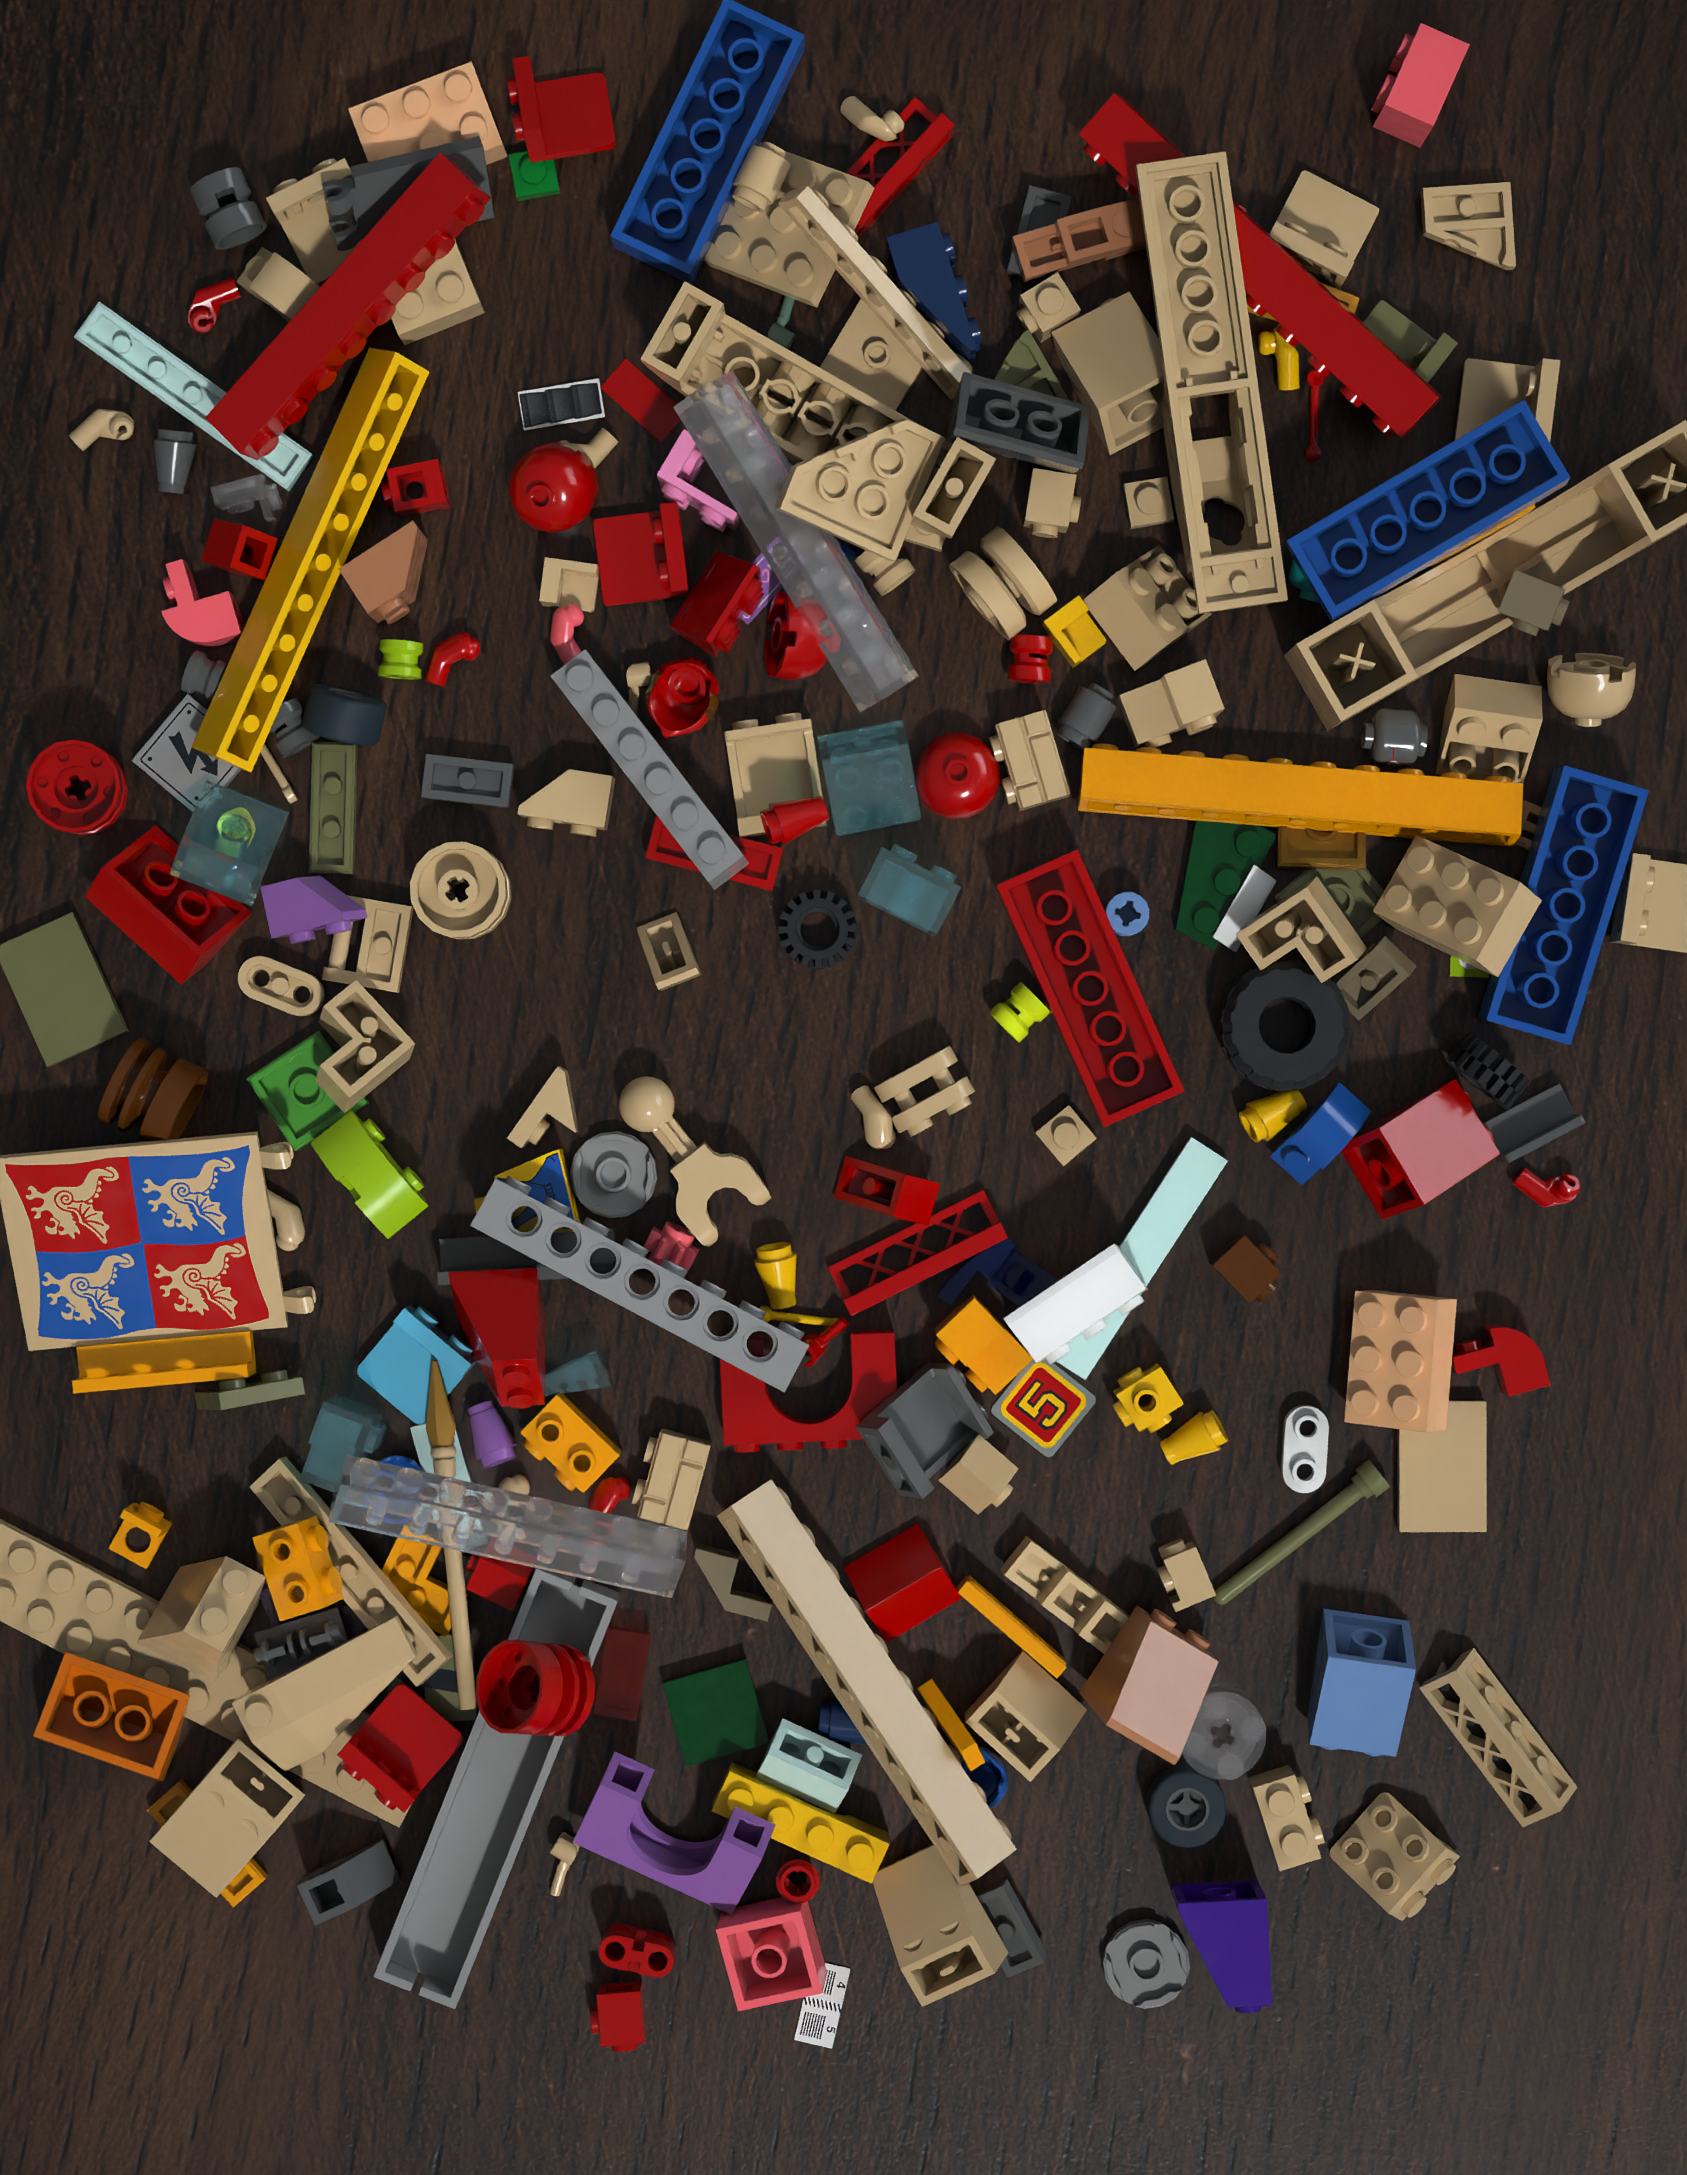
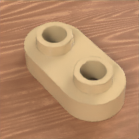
[238,956,325,1016]

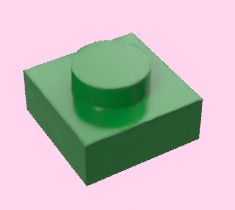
[508,151,561,201]

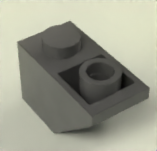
[297,1839,401,1926]

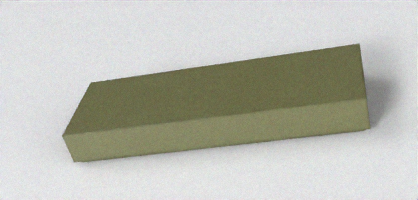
[309,742,358,875]

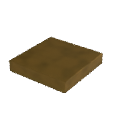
[1277,826,1366,871]

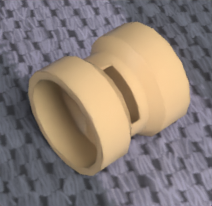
[855,550,916,596]

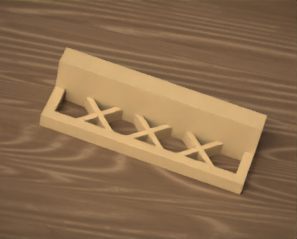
[1419,1648,1578,1827]

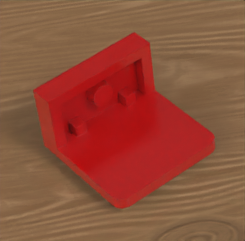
[507,56,616,163]
[337,1683,464,1813]

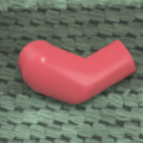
[550,603,584,665]

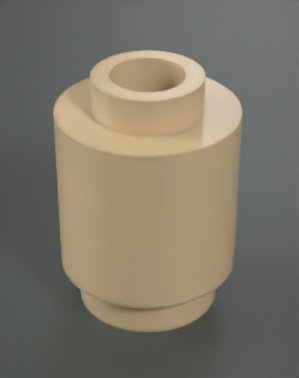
[732,142,791,213]

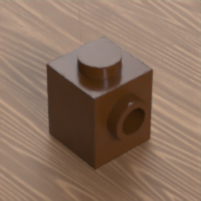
[1209,1233,1281,1303]

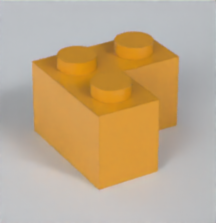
[934,1293,1033,1395]

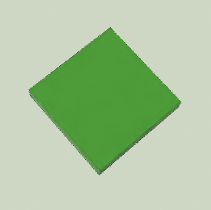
[247,1031,369,1151]

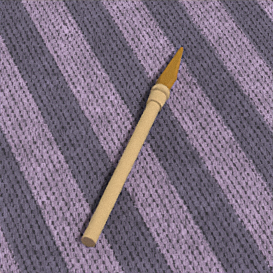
[426,1360,477,1710]

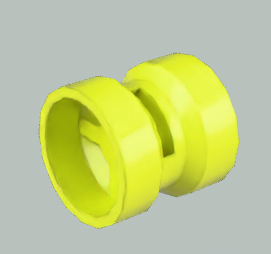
[989,981,1050,1043]

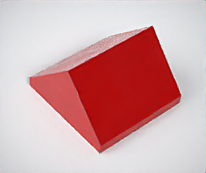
[843,1523,962,1642]

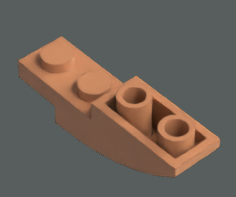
[1011,198,1146,282]

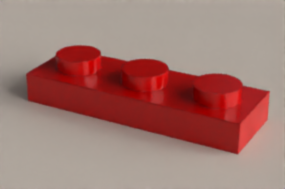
[645,815,784,891]

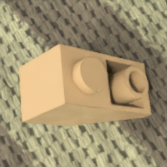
[518,769,615,837]

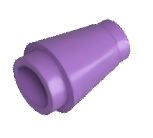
[467,1400,517,1469]

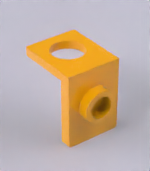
[109,1502,172,1569]

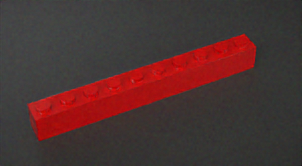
[1079,93,1443,438]

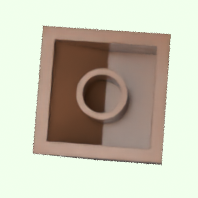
[339,521,428,624]

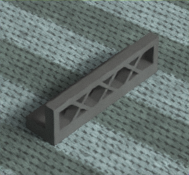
[437,1228,616,1285]

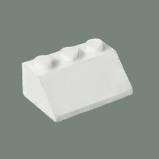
[1003,1244,1147,1365]

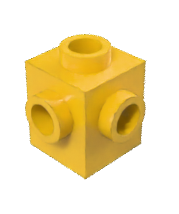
[1112,1363,1184,1433]

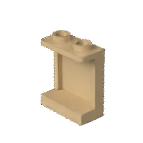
[724,713,827,838]

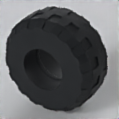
[1217,960,1351,1091]

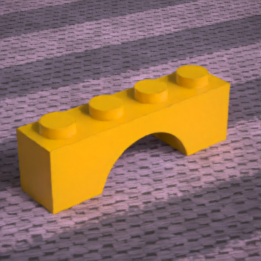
[712,1761,890,1884]

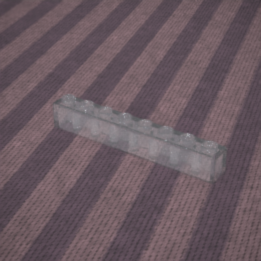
[673,370,919,712]
[329,1454,687,1598]

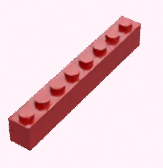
[205,152,491,461]

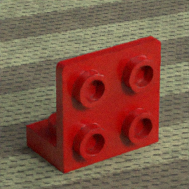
[593,502,690,607]

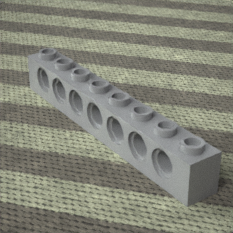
[470,1175,810,1393]

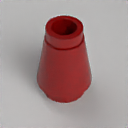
[760,796,829,845]
[776,1859,820,1903]

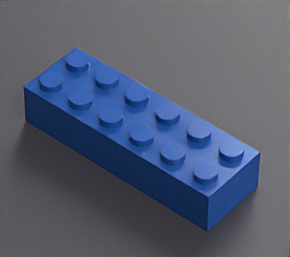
[610,0,805,285]
[1287,400,1570,624]
[1478,765,1649,1045]

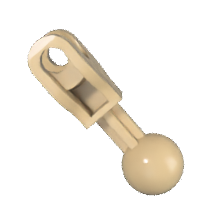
[619,1076,771,1247]

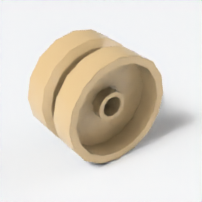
[949,526,1057,641]
[410,842,512,940]

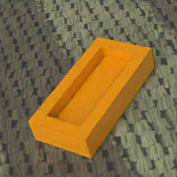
[917,1679,985,1771]

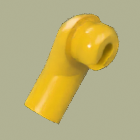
[1258,328,1300,390]

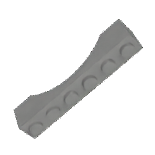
[551,649,749,890]

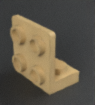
[1269,170,1379,289]
[1454,358,1560,442]
[1610,853,1687,953]

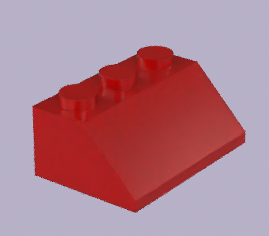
[85,825,252,985]

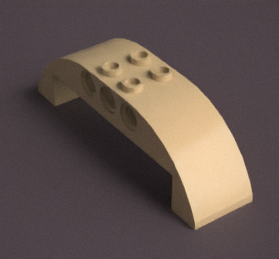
[640,281,996,538]

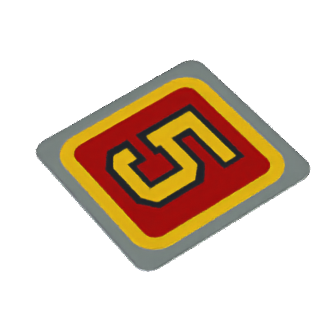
[991,1358,1096,1457]

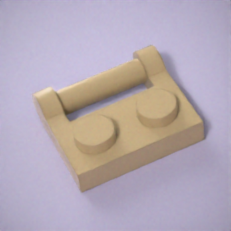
[321,895,414,993]

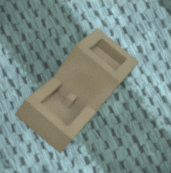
[694,1543,773,1622]

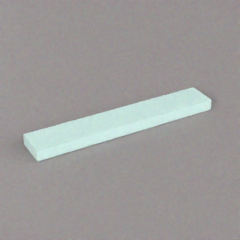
[74,302,314,491]
[1057,1137,1228,1380]

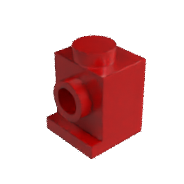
[381,459,451,517]

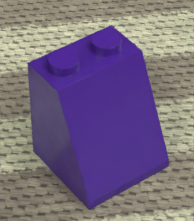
[1171,1880,1272,2013]

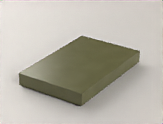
[0,912,129,1067]

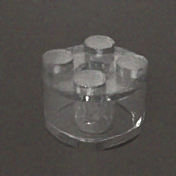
[1182,1683,1266,1780]

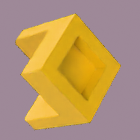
[1042,595,1106,668]

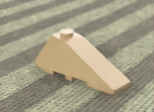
[232,1616,418,1771]

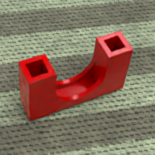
[720,1329,897,1453]

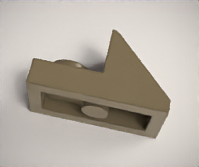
[1335,936,1417,1020]

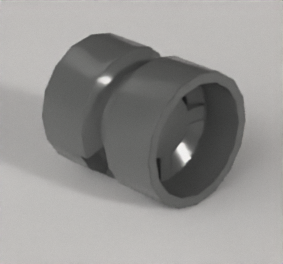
[189,167,267,250]

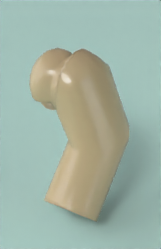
[69,409,134,451]

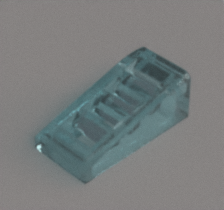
[545,1350,613,1396]

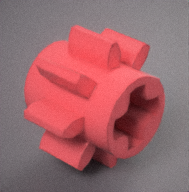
[643,1221,699,1271]

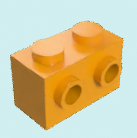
[520,1391,622,1493]
[252,1515,344,1621]

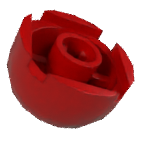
[508,442,599,533]
[764,591,839,680]
[914,732,1000,820]

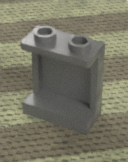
[855,1362,994,1499]

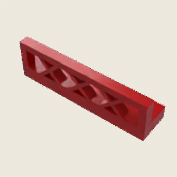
[846,97,955,239]
[828,1190,1008,1316]

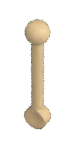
[260,743,298,804]

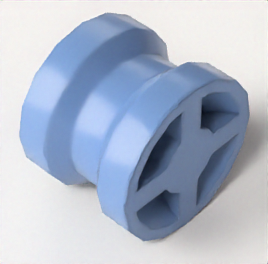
[1105,892,1149,936]

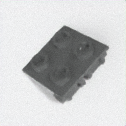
[254,1607,348,1681]

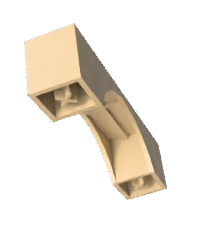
[1284,420,1687,731]

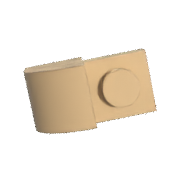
[236,247,320,322]

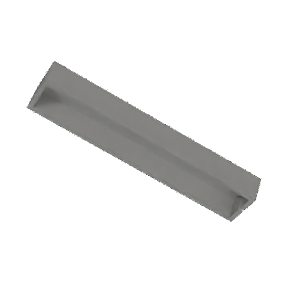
[374,1562,621,2009]

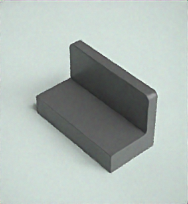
[1482,1083,1586,1163]

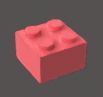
[1371,23,1470,148]
[715,1897,827,2011]

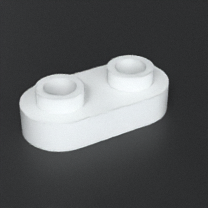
[1281,1405,1329,1493]

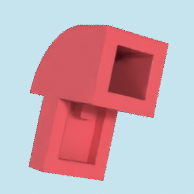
[161,559,245,647]

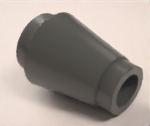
[153,429,197,494]

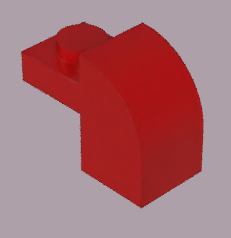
[1451,1324,1551,1397]

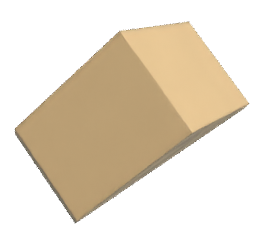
[636,912,702,991]

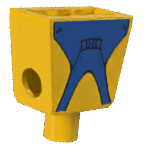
[474,1148,581,1233]

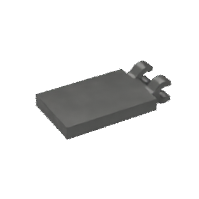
[322,136,494,251]

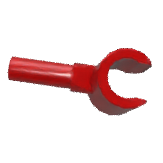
[801,1317,849,1367]

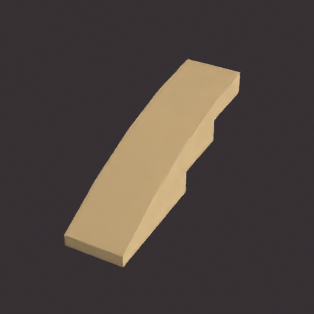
[999,1536,1130,1654]

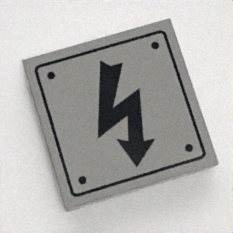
[132,694,241,818]

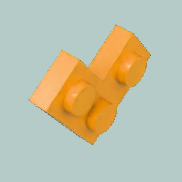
[382,1519,467,1637]

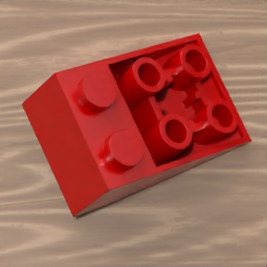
[670,551,765,658]

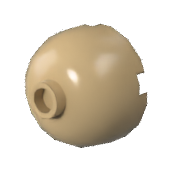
[1547,653,1636,727]

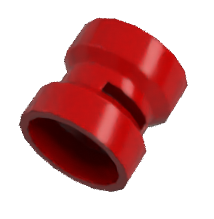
[1007,635,1054,684]

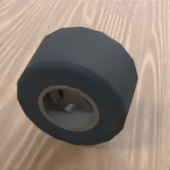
[302,684,387,746]
[1145,1763,1227,1848]

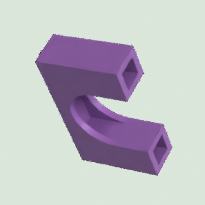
[573,1752,775,1915]

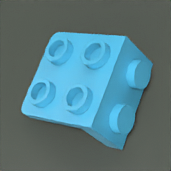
[357,1305,477,1424]

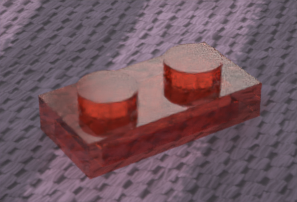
[593,1626,651,1722]

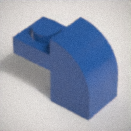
[1270,1082,1371,1185]

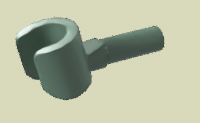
[768,296,796,350]

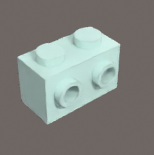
[755,1718,862,1814]

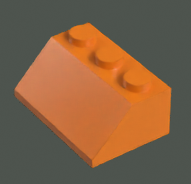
[33,1652,190,1782]

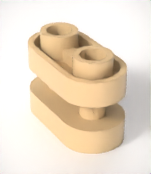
[874,1045,975,1137]

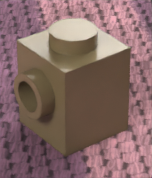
[1498,570,1570,636]

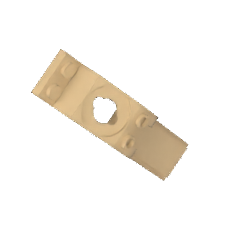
[1135,151,1288,614]

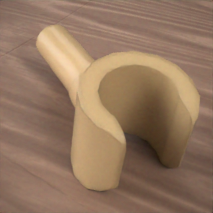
[626,662,652,716]
[549,1832,580,1896]

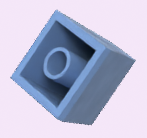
[1307,1609,1416,1757]

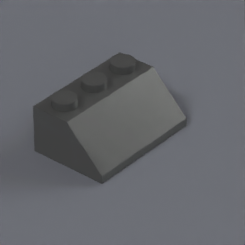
[946,372,1091,474]

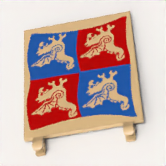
[0,1131,316,1351]

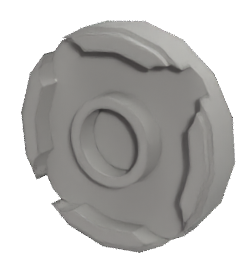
[570,1131,658,1218]
[1102,1919,1190,2009]

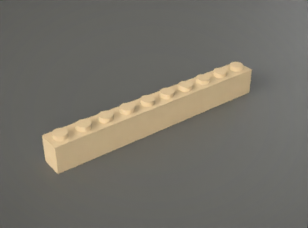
[717,1480,1017,1885]

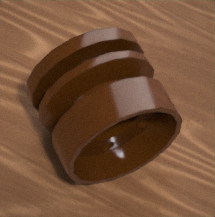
[98,1038,209,1142]

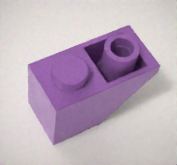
[260,876,367,944]

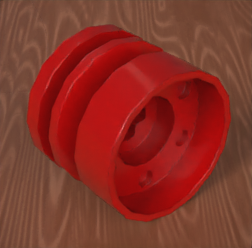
[26,739,129,836]
[476,1640,595,1737]

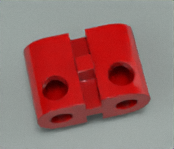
[599,1923,677,1978]

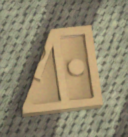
[1420,182,1516,270]

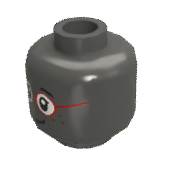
[1361,708,1428,767]

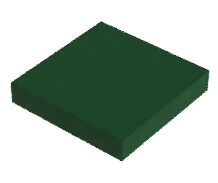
[662,1657,770,1767]

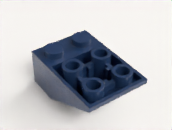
[886,222,982,366]

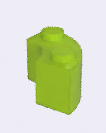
[311,1110,428,1239]

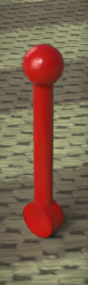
[1304,370,1324,461]

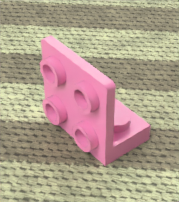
[657,429,740,533]

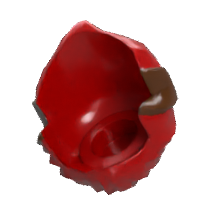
[645,657,719,738]

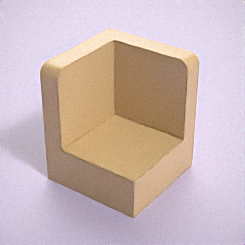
[539,557,600,613]

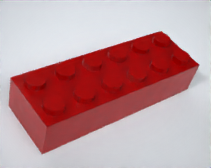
[995,850,1185,1127]

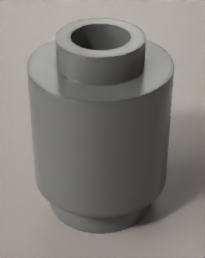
[1056,683,1117,750]

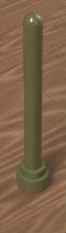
[1213,1459,1391,1605]

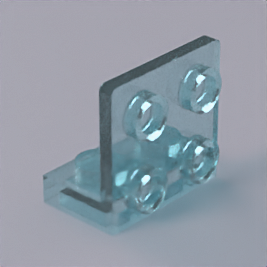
[817,720,921,836]

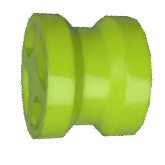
[377,639,424,680]

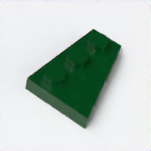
[1175,821,1278,951]

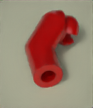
[187,276,242,333]
[424,632,481,687]
[1511,1167,1580,1207]
[589,1476,631,1539]

